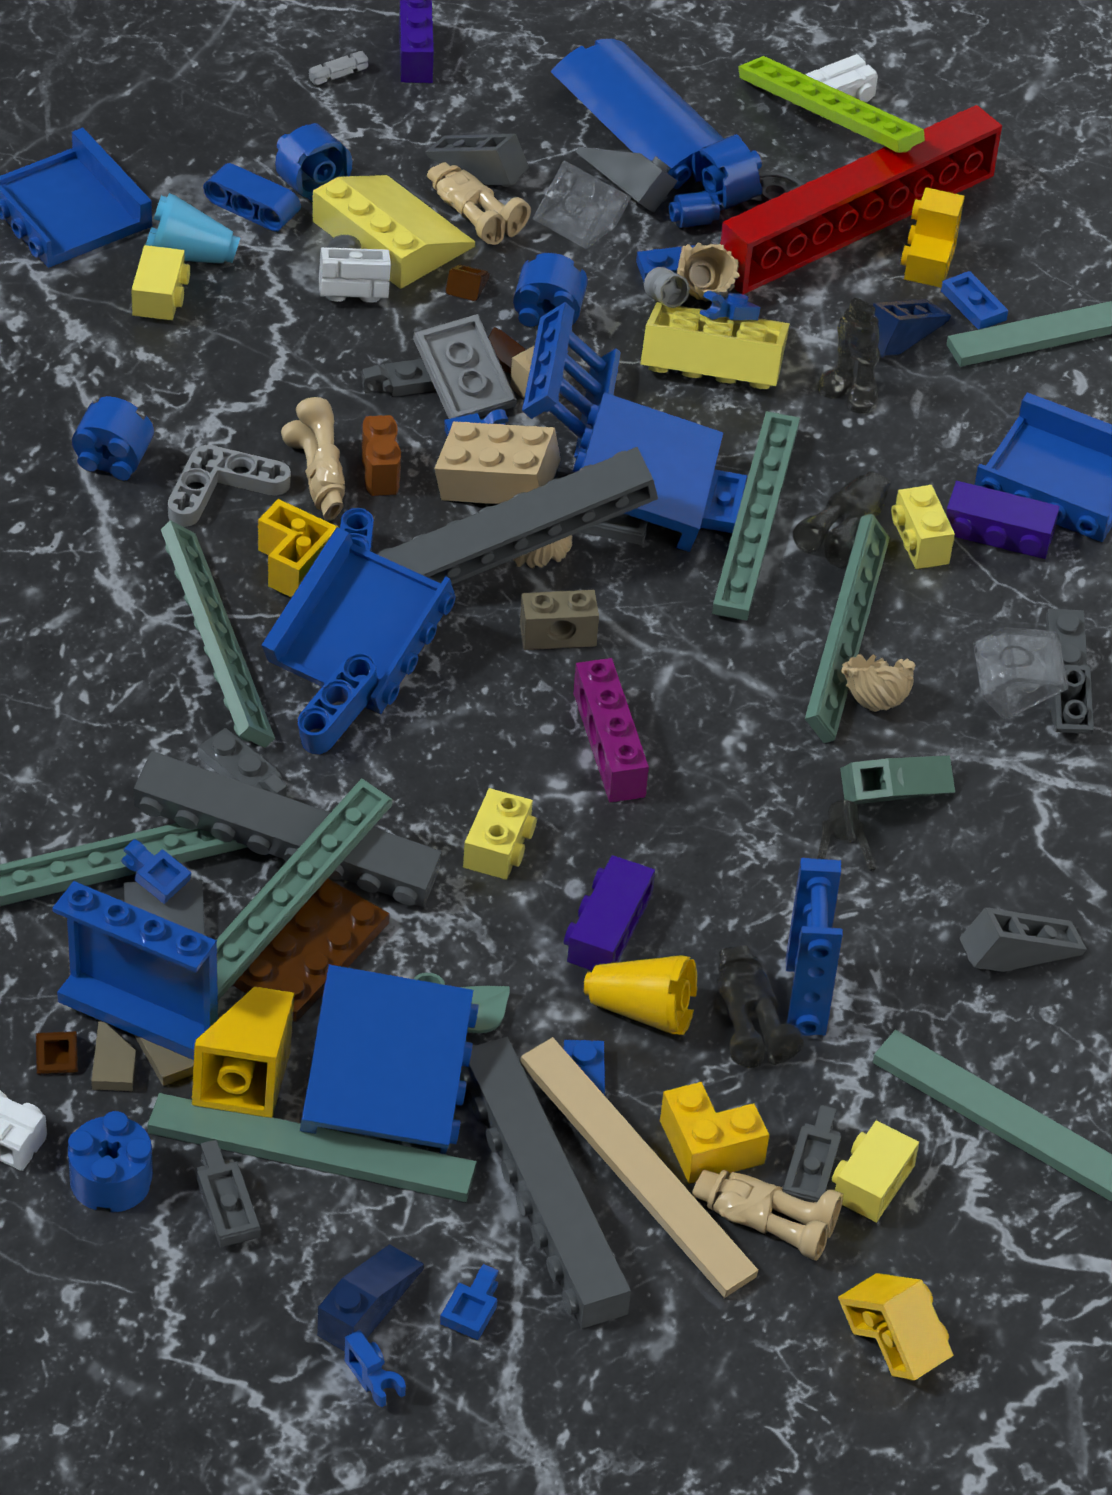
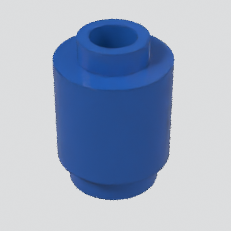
[669,191,720,228]

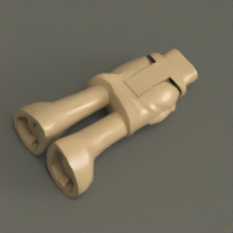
[427,162,531,245]
[281,397,345,520]
[692,1169,843,1260]

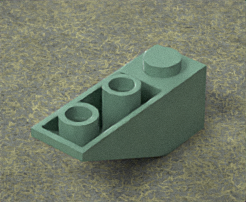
[840,755,955,806]

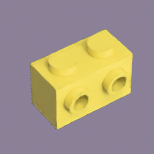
[131,245,190,320]
[891,485,955,569]
[463,788,537,880]
[832,1120,919,1223]

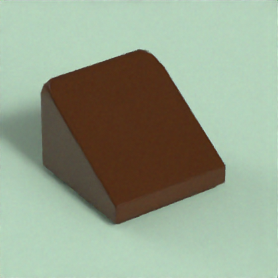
[446,264,490,301]
[488,327,526,373]
[36,1031,78,1074]

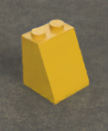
[192,987,294,1118]

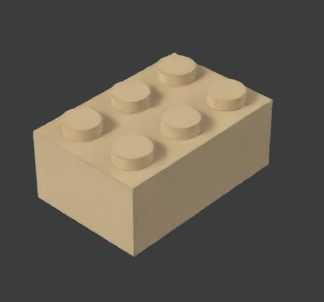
[434,422,561,504]

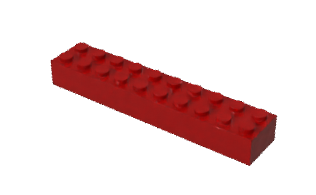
[720,105,1002,295]

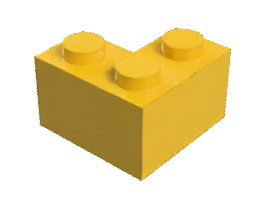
[900,187,965,288]
[258,499,339,597]
[660,1082,769,1184]
[838,1273,954,1380]

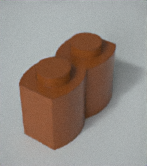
[362,415,401,496]

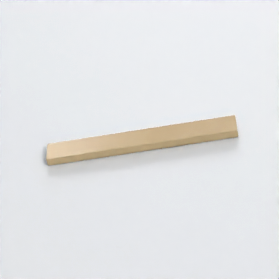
[520,1037,758,1298]

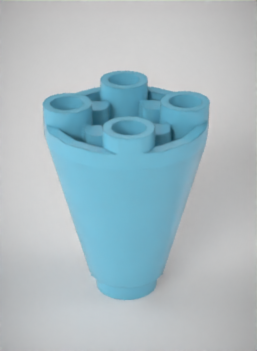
[146,193,240,264]

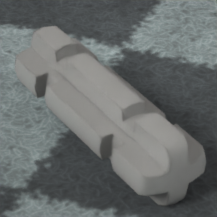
[309,51,368,86]

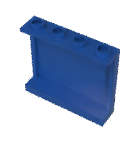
[0,128,152,268]
[573,392,723,552]
[975,392,1112,542]
[261,527,456,714]
[52,881,218,1060]
[299,964,479,1155]

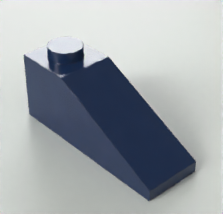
[857,299,951,357]
[317,1244,424,1352]

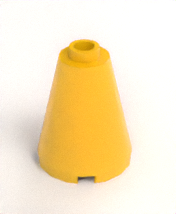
[584,955,697,1035]

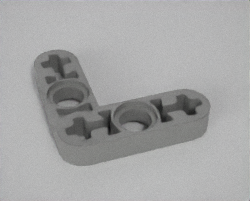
[168,445,291,527]

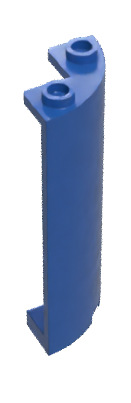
[551,39,724,189]

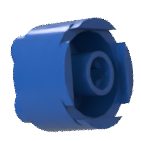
[275,123,352,201]
[692,134,763,211]
[513,253,588,327]
[72,396,154,480]
[68,1111,153,1212]

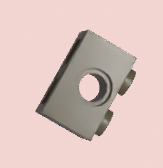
[520,590,599,650]

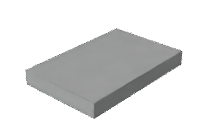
[413,314,517,419]

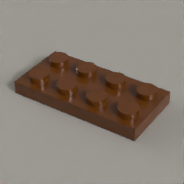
[232,878,390,1022]

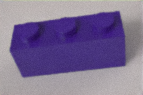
[399,0,434,83]
[946,481,1060,559]
[564,855,655,971]

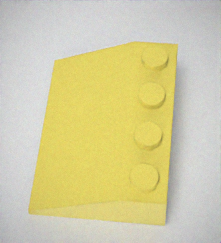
[313,175,475,289]
[640,302,790,389]

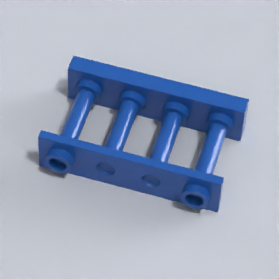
[522,302,621,458]
[786,858,843,1036]

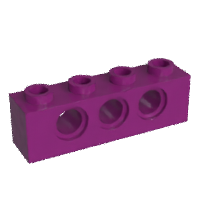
[573,658,649,803]

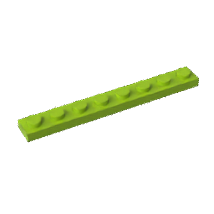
[738,56,925,153]

